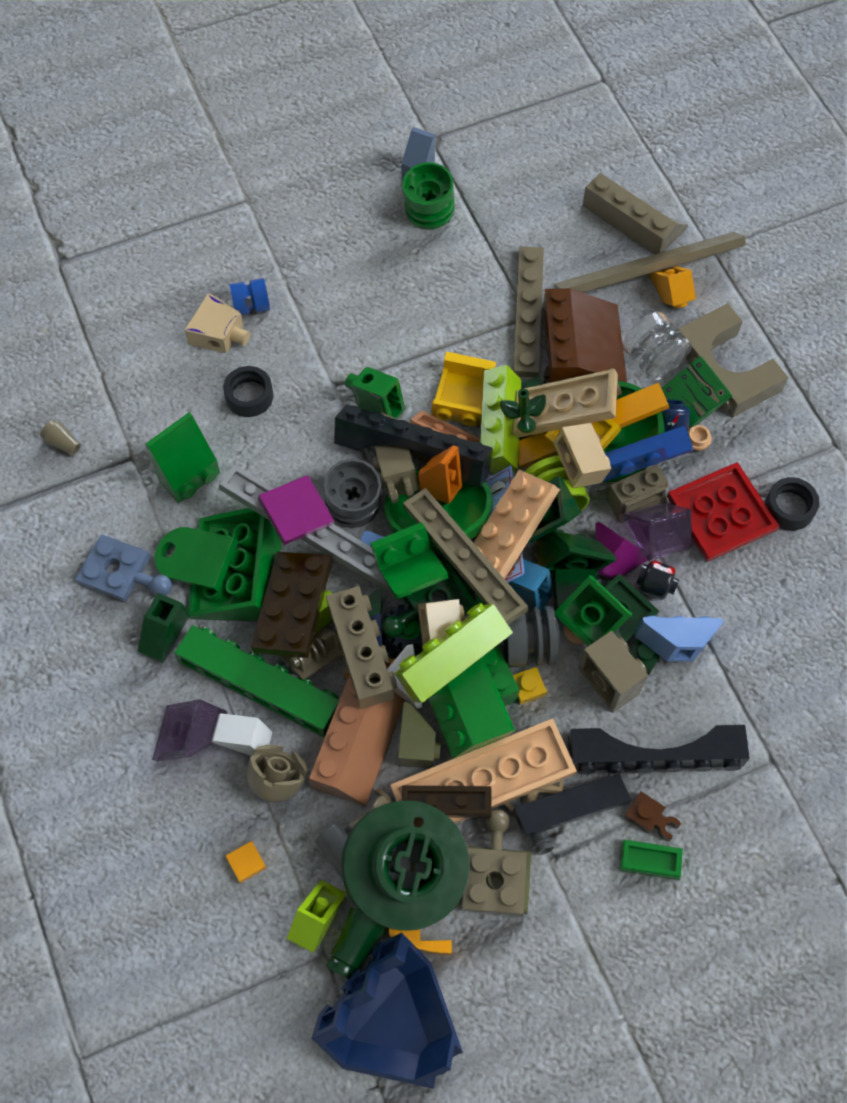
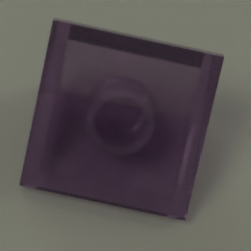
[622,502,692,561]

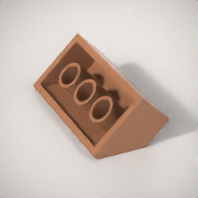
[309,675,405,806]

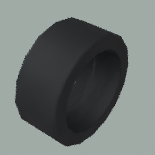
[223,366,274,417]
[764,477,819,531]

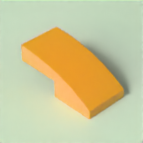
[389,929,452,956]

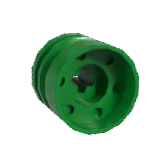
[402,162,455,229]

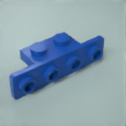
[591,426,693,486]

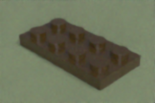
[251,551,333,658]

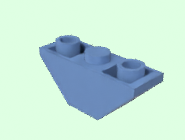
[634,616,723,661]

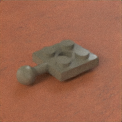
[462,810,527,916]

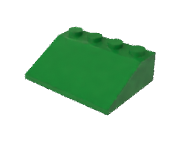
[187,508,282,621]

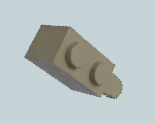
[372,445,420,503]

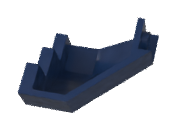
[311,932,463,1089]

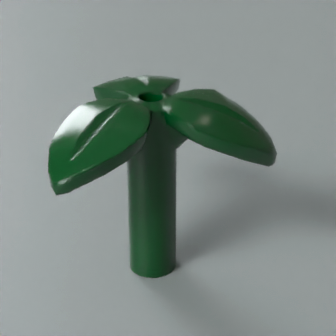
[500,389,546,433]

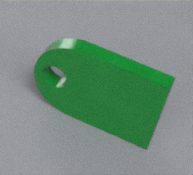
[155,527,239,592]

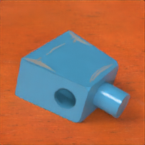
[508,559,552,613]

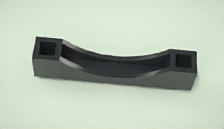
[334,405,493,488]
[568,725,750,775]

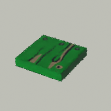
[661,356,733,428]

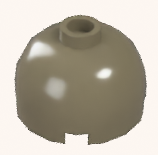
[246,745,307,803]

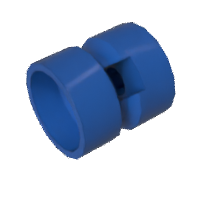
[229,278,270,316]

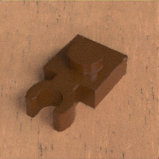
[624,791,681,842]

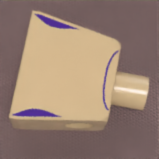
[185,294,251,353]

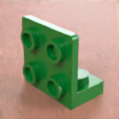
[370,522,448,599]

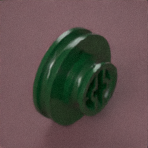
[341,800,470,931]

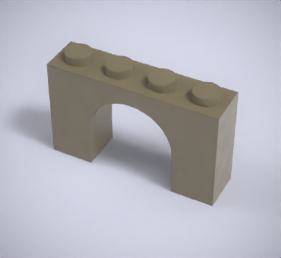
[674,303,789,418]

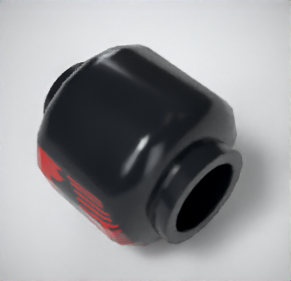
[636,560,679,600]

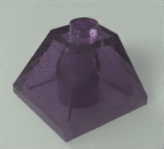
[152,699,227,762]

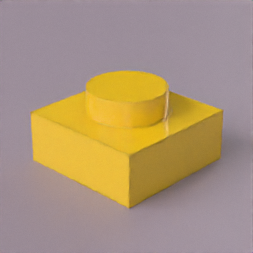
[513,667,547,705]

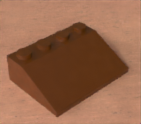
[543,288,627,383]

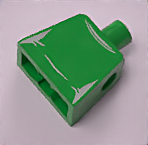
[345,367,406,419]

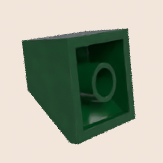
[537,529,616,573]

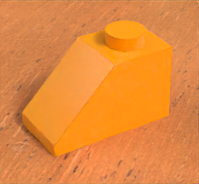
[649,266,696,308]

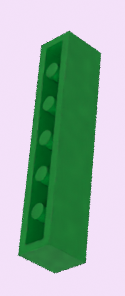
[174,625,339,738]

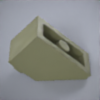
[398,702,441,769]

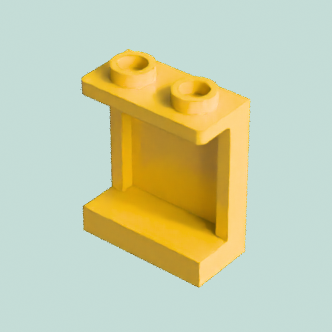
[431,351,496,427]

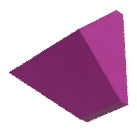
[595,522,653,581]

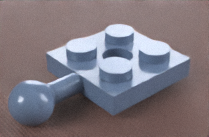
[75,534,172,602]

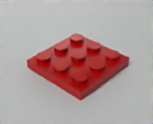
[667,462,779,562]

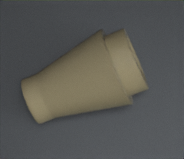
[40,420,81,456]

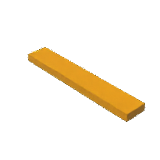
[518,382,669,469]

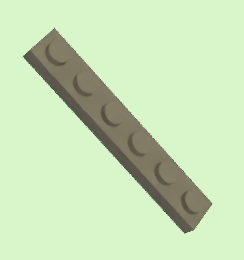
[513,246,544,378]
[403,488,528,625]

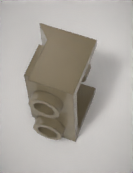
[606,464,669,524]

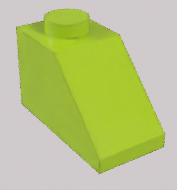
[287,880,347,953]

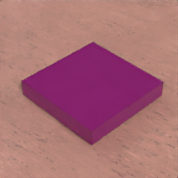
[258,475,334,545]

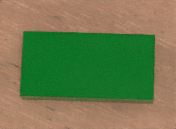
[619,839,683,880]

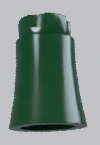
[326,907,388,979]

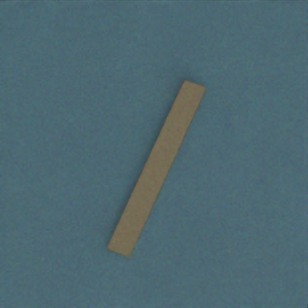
[554,232,746,293]

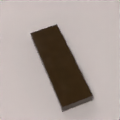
[402,785,492,818]

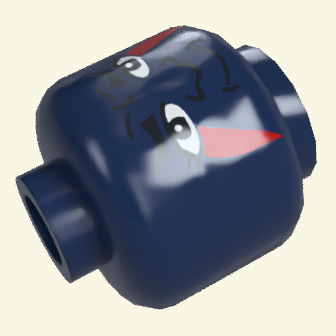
[661,399,691,432]

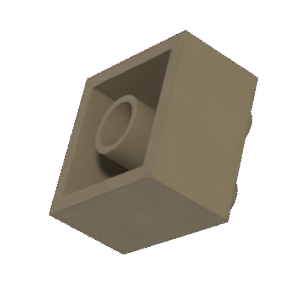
[578,631,648,713]

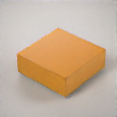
[226,841,267,884]

